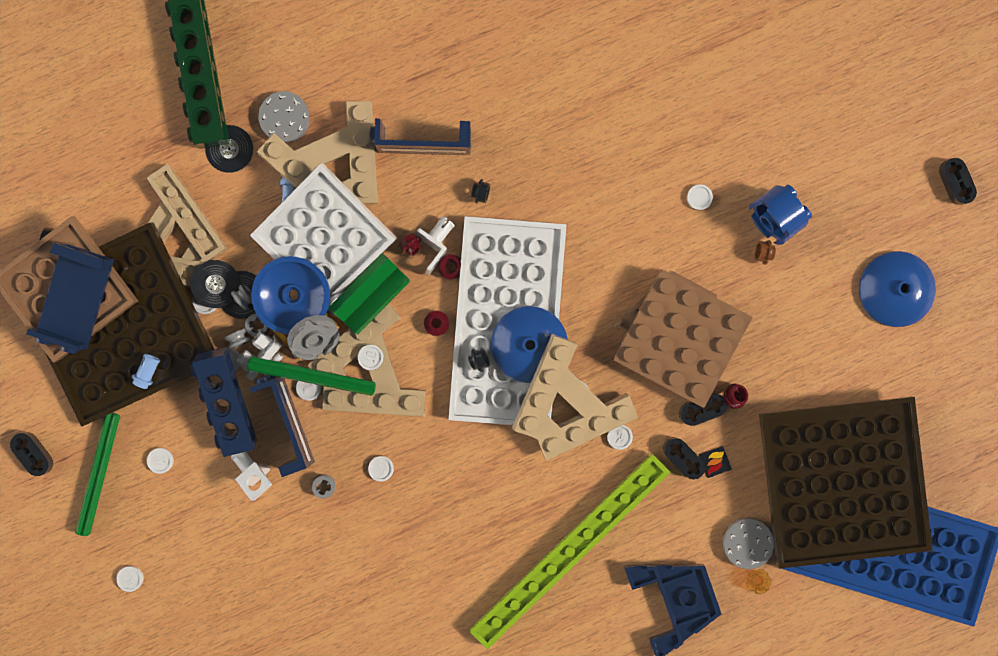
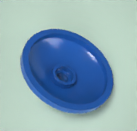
[859,251,936,327]
[251,256,331,334]
[491,306,568,383]

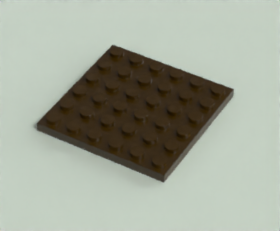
[44,222,215,427]
[759,396,933,569]

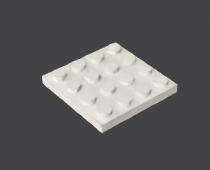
[250,163,397,297]

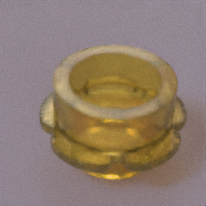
[746,569,771,594]

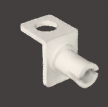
[416,216,455,276]
[231,452,272,501]

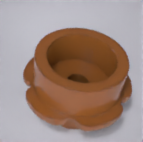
[754,240,776,265]

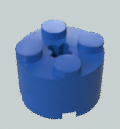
[749,184,812,245]

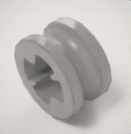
[231,285,252,310]
[245,314,270,336]
[224,329,251,350]
[312,475,336,499]

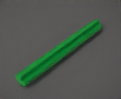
[247,357,376,396]
[75,413,120,536]

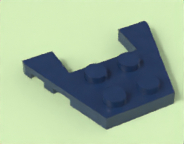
[624,564,722,656]

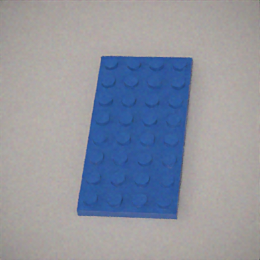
[782,506,998,627]

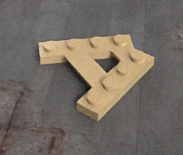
[257,101,378,204]
[147,164,228,286]
[307,304,426,417]
[512,334,638,461]

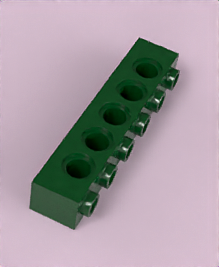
[165,0,230,149]

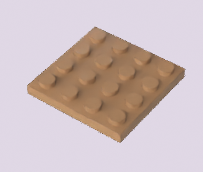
[0,216,138,363]
[612,269,753,408]

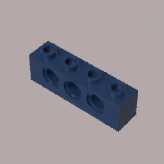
[190,347,257,457]

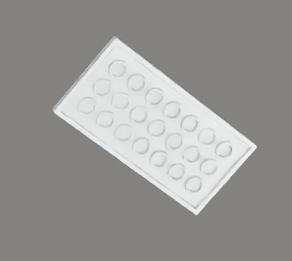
[448,216,567,425]

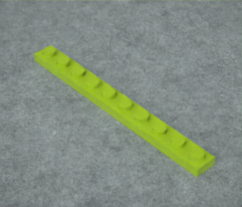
[469,453,671,650]

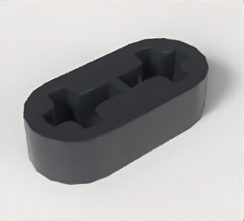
[939,158,977,205]
[679,393,727,426]
[10,432,54,476]
[663,437,705,480]

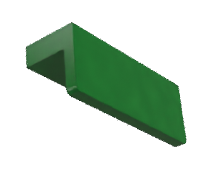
[329,253,410,335]

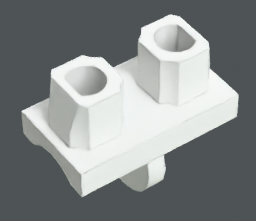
[237,331,283,381]

